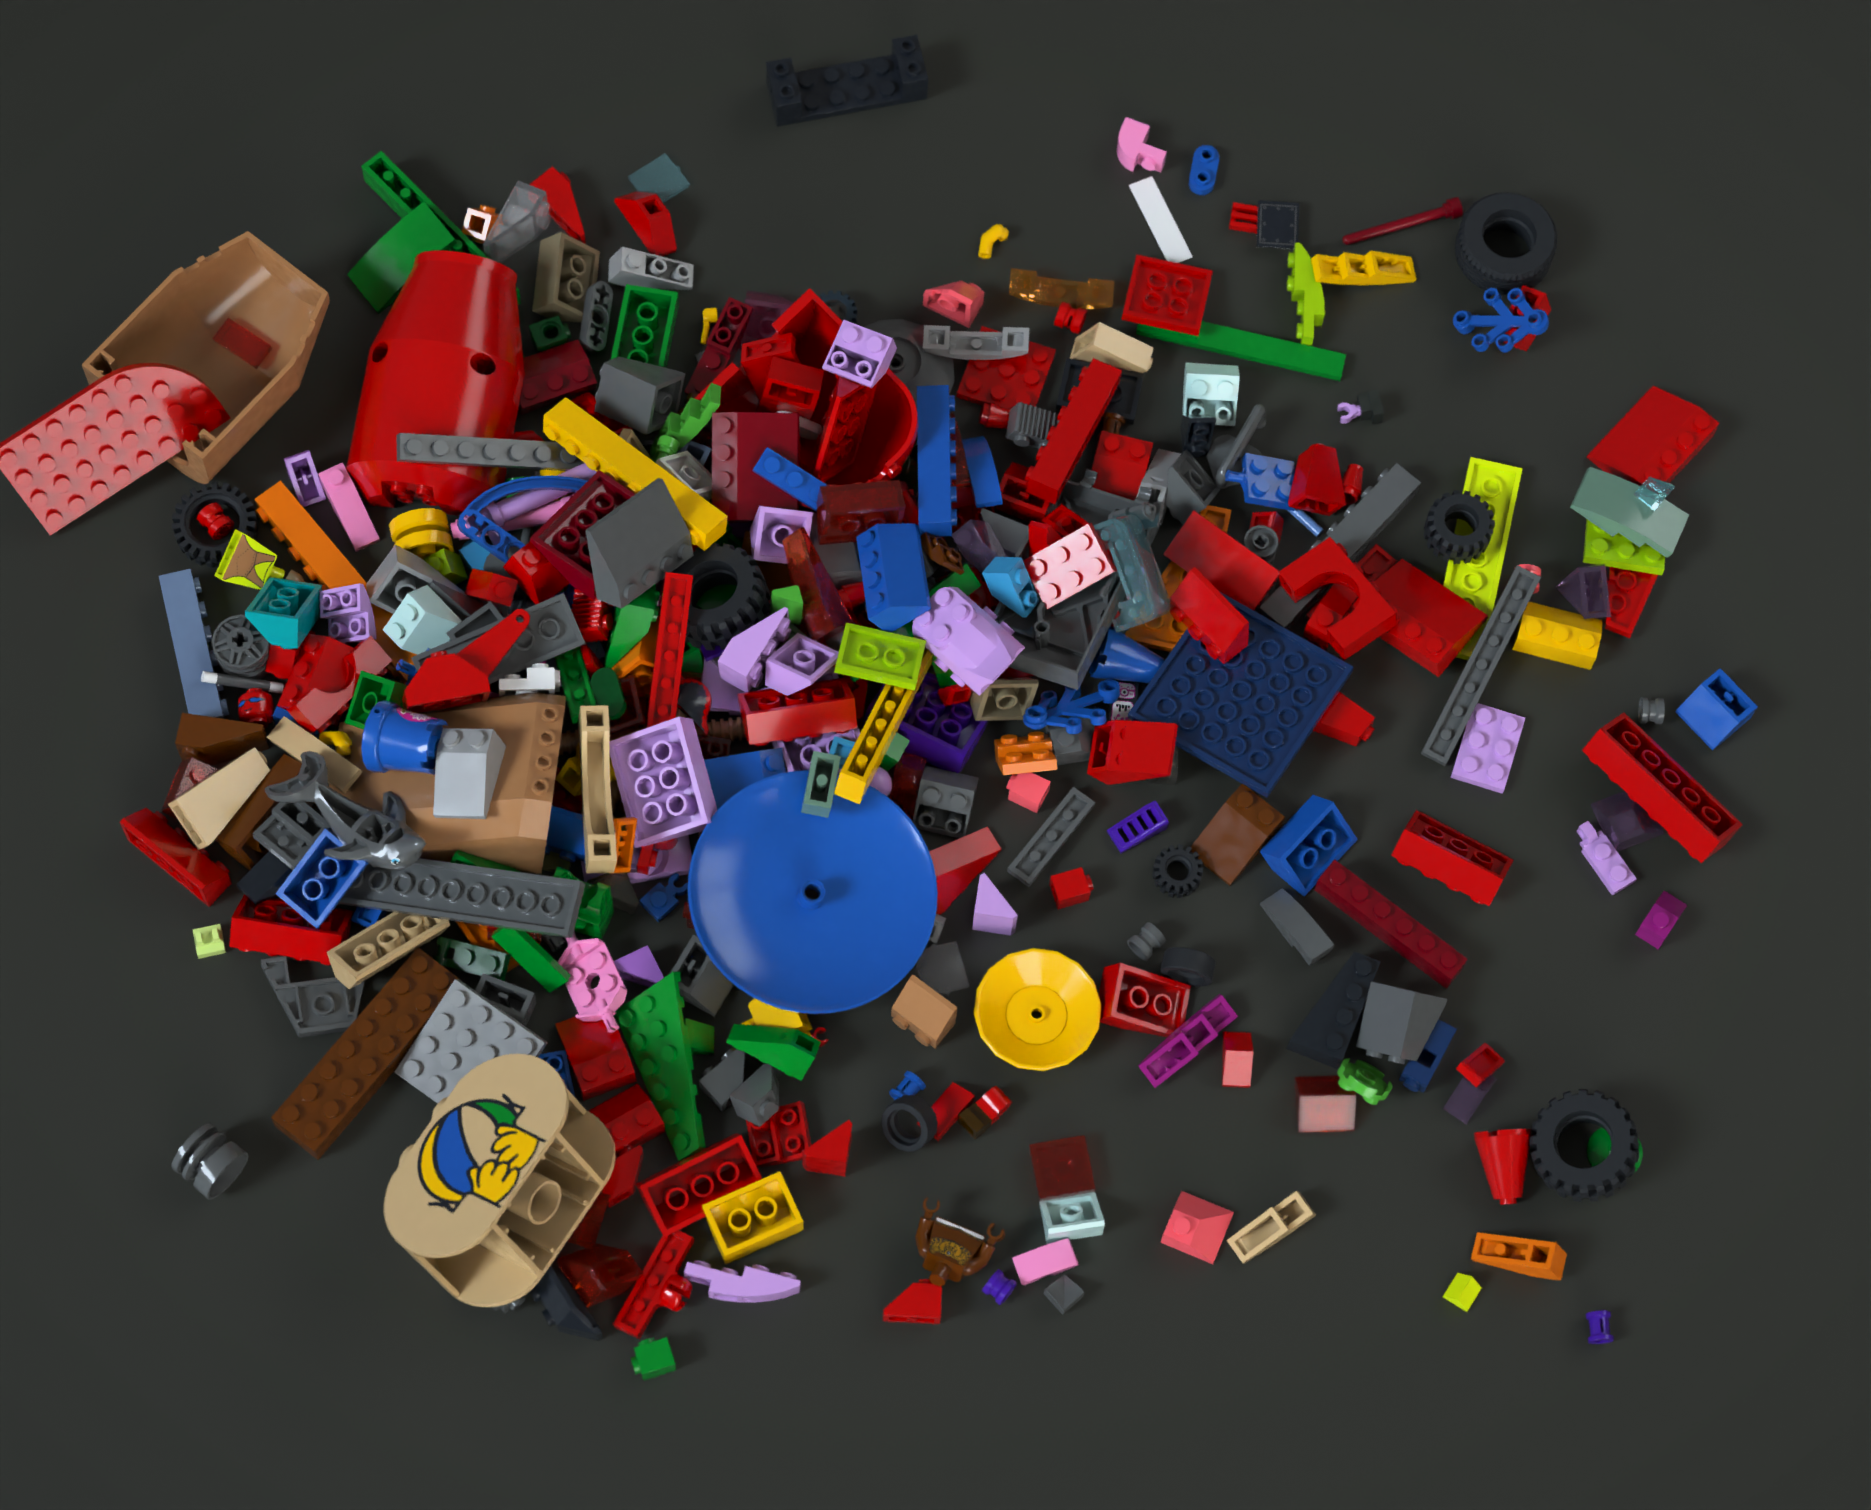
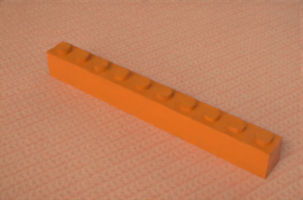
[255,480,417,684]

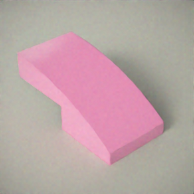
[1012,1238,1079,1285]

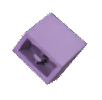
[822,320,897,388]

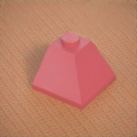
[1160,1191,1234,1264]

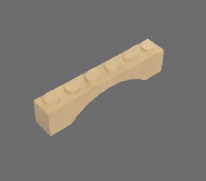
[578,705,617,873]

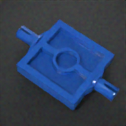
[1225,453,1296,511]

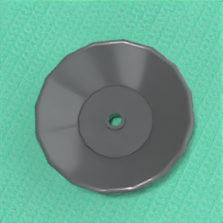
[864,319,955,407]

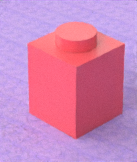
[1006,772,1051,813]

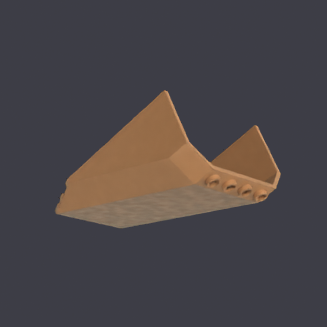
[329,692,566,874]

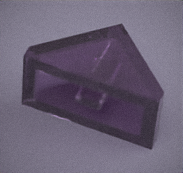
[1443,1076,1497,1124]

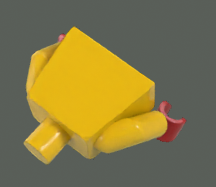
[741,998,828,1047]

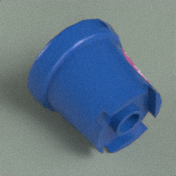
[361,700,448,775]

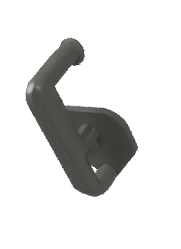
[1207,404,1266,489]

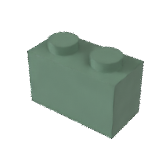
[801,751,841,818]

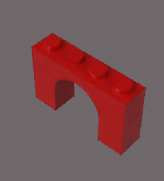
[1278,537,1397,660]

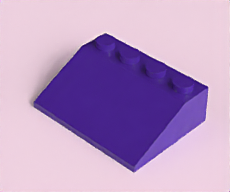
[861,672,989,773]

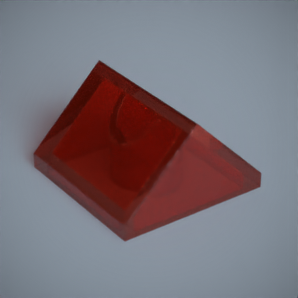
[1295,1076,1356,1132]

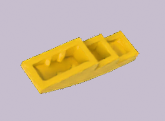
[1311,251,1416,285]

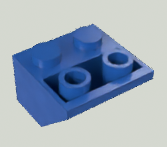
[1675,668,1758,751]

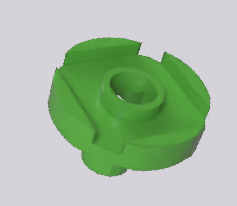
[1337,1058,1392,1105]

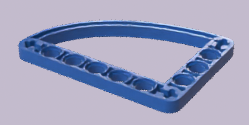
[457,475,615,614]

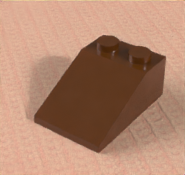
[175,713,270,768]
[1191,784,1285,886]

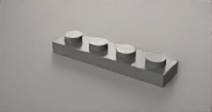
[1007,787,1095,887]

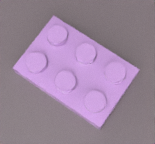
[1450,703,1525,794]

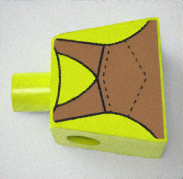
[214,529,285,590]

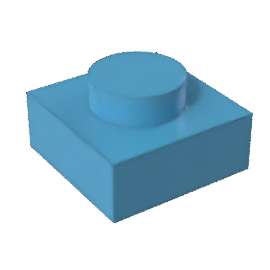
[829,736,855,769]

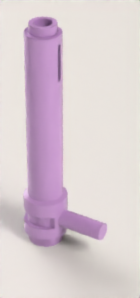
[464,463,597,553]

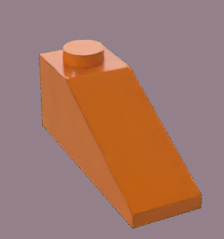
[1471,1232,1567,1281]

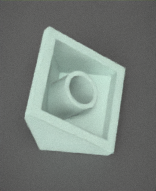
[1039,1192,1105,1244]

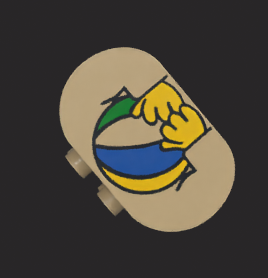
[384,1054,616,1307]

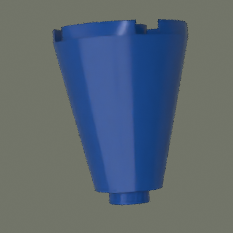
[1089,627,1164,683]

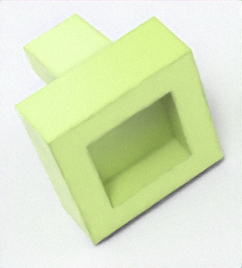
[193,924,226,959]

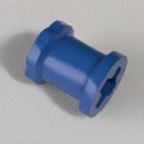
[889,1071,926,1100]

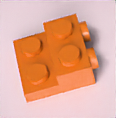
[994,732,1057,775]

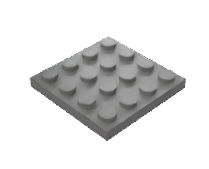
[395,979,548,1103]

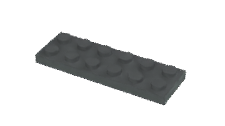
[411,593,586,685]

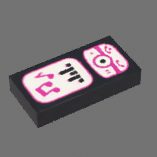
[1108,680,1139,721]

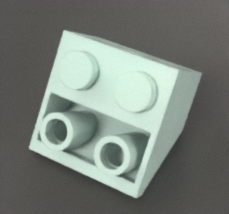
[1182,363,1240,426]

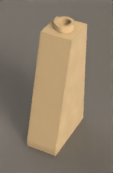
[168,747,270,850]

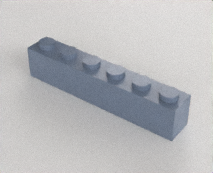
[159,568,229,719]

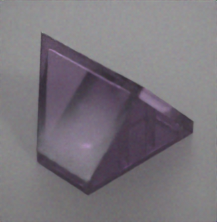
[1555,564,1611,619]

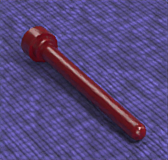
[1342,197,1463,245]

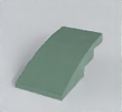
[1570,467,1689,558]

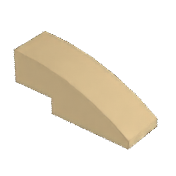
[1227,1191,1316,1264]

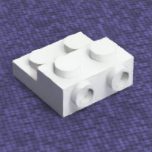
[499,663,560,696]

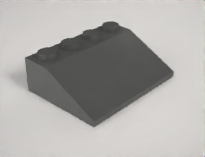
[586,478,694,609]

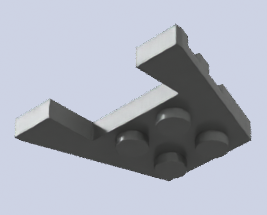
[261,956,365,1038]

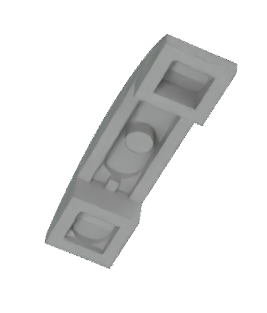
[923,325,1030,360]

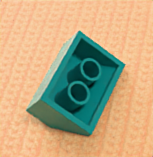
[245,577,322,649]

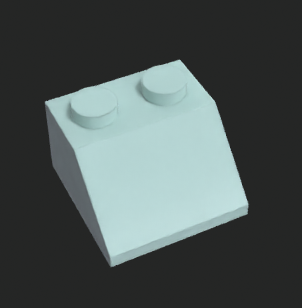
[383,585,462,655]

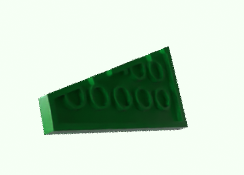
[615,972,706,1161]

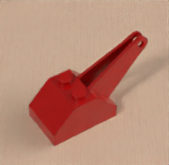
[402,609,530,713]

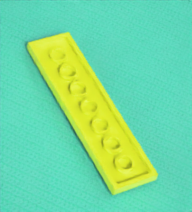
[1443,457,1522,660]

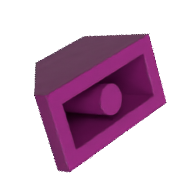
[1635,891,1687,949]

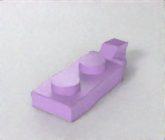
[1576,821,1636,895]

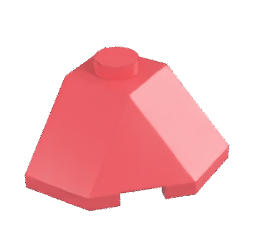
[923,281,985,328]

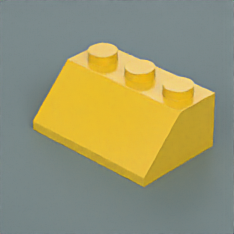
[1512,602,1602,670]
[702,1171,804,1264]

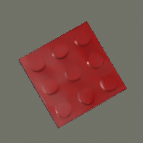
[1122,255,1213,336]
[956,326,1056,410]

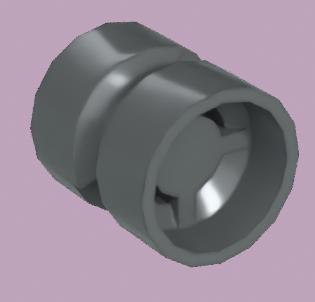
[1243,525,1278,565]

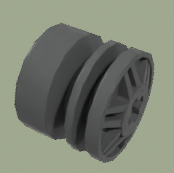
[212,614,270,680]
[171,1123,249,1199]

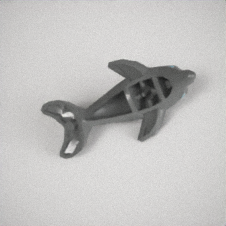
[265,751,426,870]

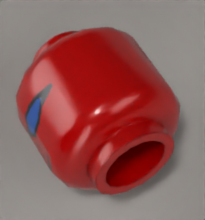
[238,688,274,728]

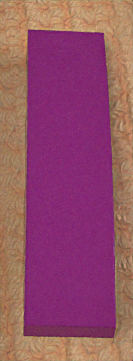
[1137,994,1238,1088]

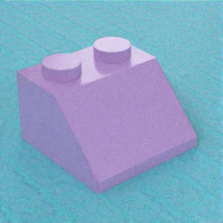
[765,633,839,696]

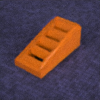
[610,817,637,874]

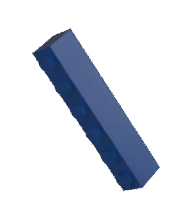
[917,385,957,537]

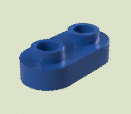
[1189,145,1219,195]

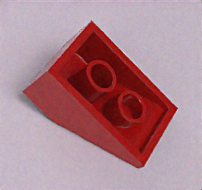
[1092,431,1153,501]
[1099,963,1191,1037]
[555,1016,636,1101]

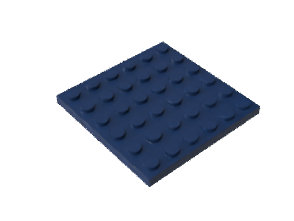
[1128,591,1353,798]

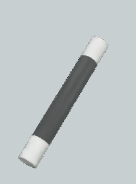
[201,671,284,694]

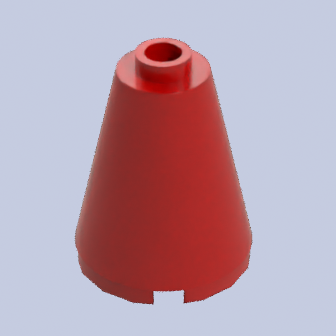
[1474,1129,1531,1205]

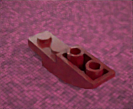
[684,297,753,396]

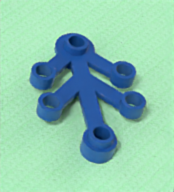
[1453,288,1549,352]
[1023,679,1120,734]

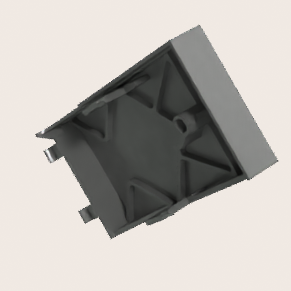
[994,469,1160,690]

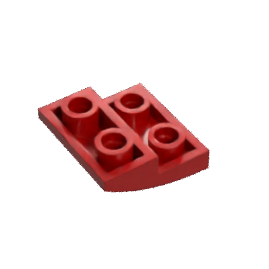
[746,1101,812,1167]

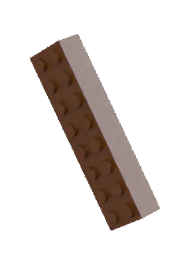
[271,948,460,1160]

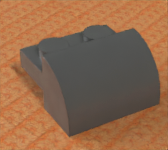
[253,802,330,870]

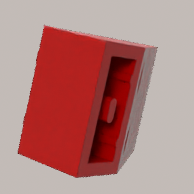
[756,356,824,420]
[1087,720,1178,785]

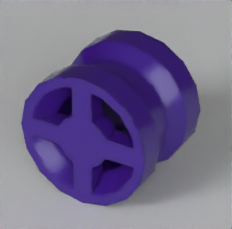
[982,1269,1017,1305]

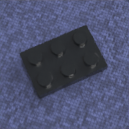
[1056,358,1144,425]

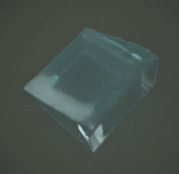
[1634,477,1675,511]

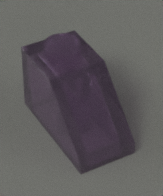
[952,519,1007,573]

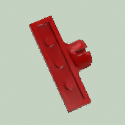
[613,1230,695,1340]

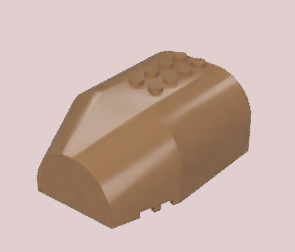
[82,231,330,484]

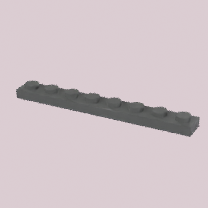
[396,433,584,471]
[1421,565,1541,766]

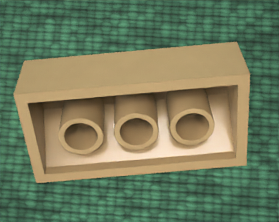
[327,912,450,989]

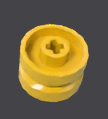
[389,508,454,559]

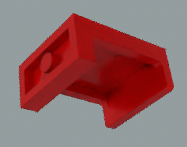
[741,332,801,399]

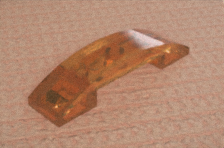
[1009,268,1114,309]

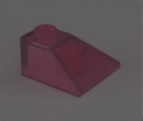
[740,291,794,350]

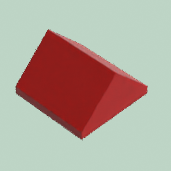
[803,1120,852,1177]

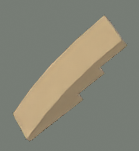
[267,716,362,793]

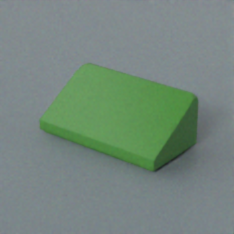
[769,585,803,625]

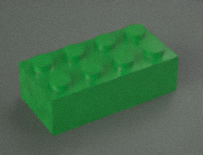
[611,284,679,368]

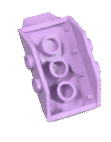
[912,587,1025,696]

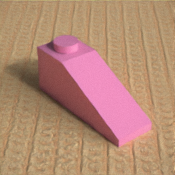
[318,462,380,552]

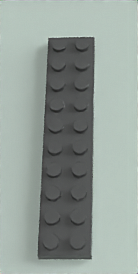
[338,858,585,938]

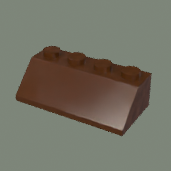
[216,754,317,871]

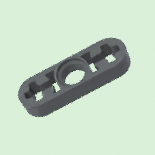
[579,281,613,355]

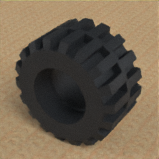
[1424,490,1495,564]

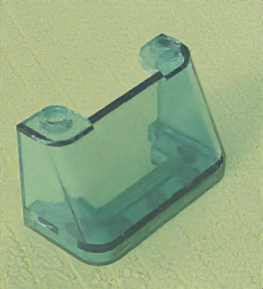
[1093,514,1170,633]

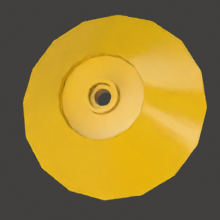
[974,948,1102,1071]

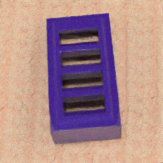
[1107,800,1169,854]

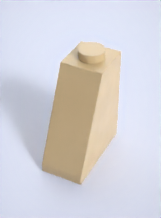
[1070,322,1153,373]

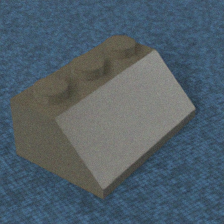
[532,232,600,323]

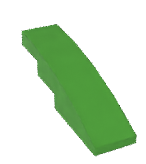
[650,383,721,462]

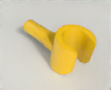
[700,308,718,344]

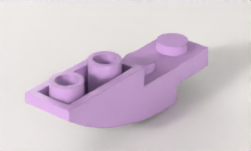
[684,1261,801,1303]

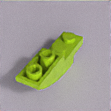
[1287,243,1325,346]

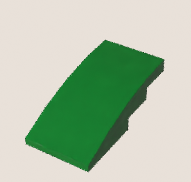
[347,201,457,314]

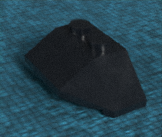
[529,1257,603,1341]

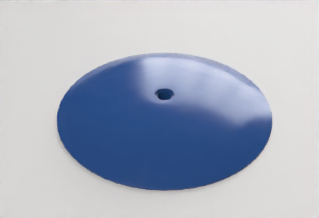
[688,770,938,1014]

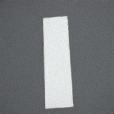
[1129,176,1193,263]

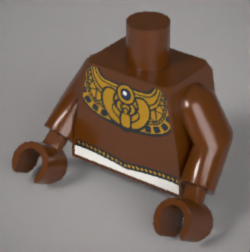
[915,1197,1005,1286]

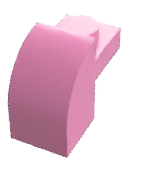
[1117,117,1166,172]

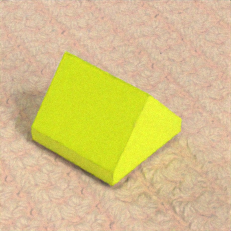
[1443,1273,1481,1312]

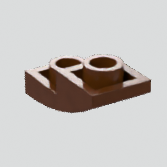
[920,532,964,575]

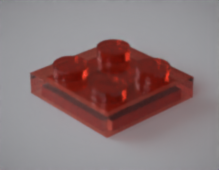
[1029,1135,1096,1201]

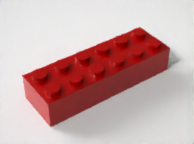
[1582,712,1743,863]

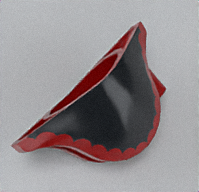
[677,675,712,736]

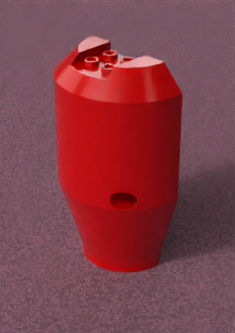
[346,250,525,516]

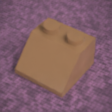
[891,975,957,1049]

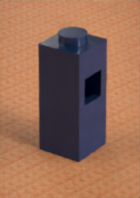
[1399,1019,1457,1093]

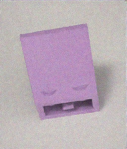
[718,607,792,692]

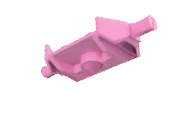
[558,932,627,1033]

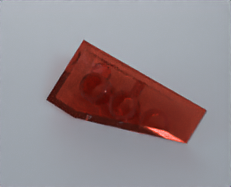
[782,527,854,644]

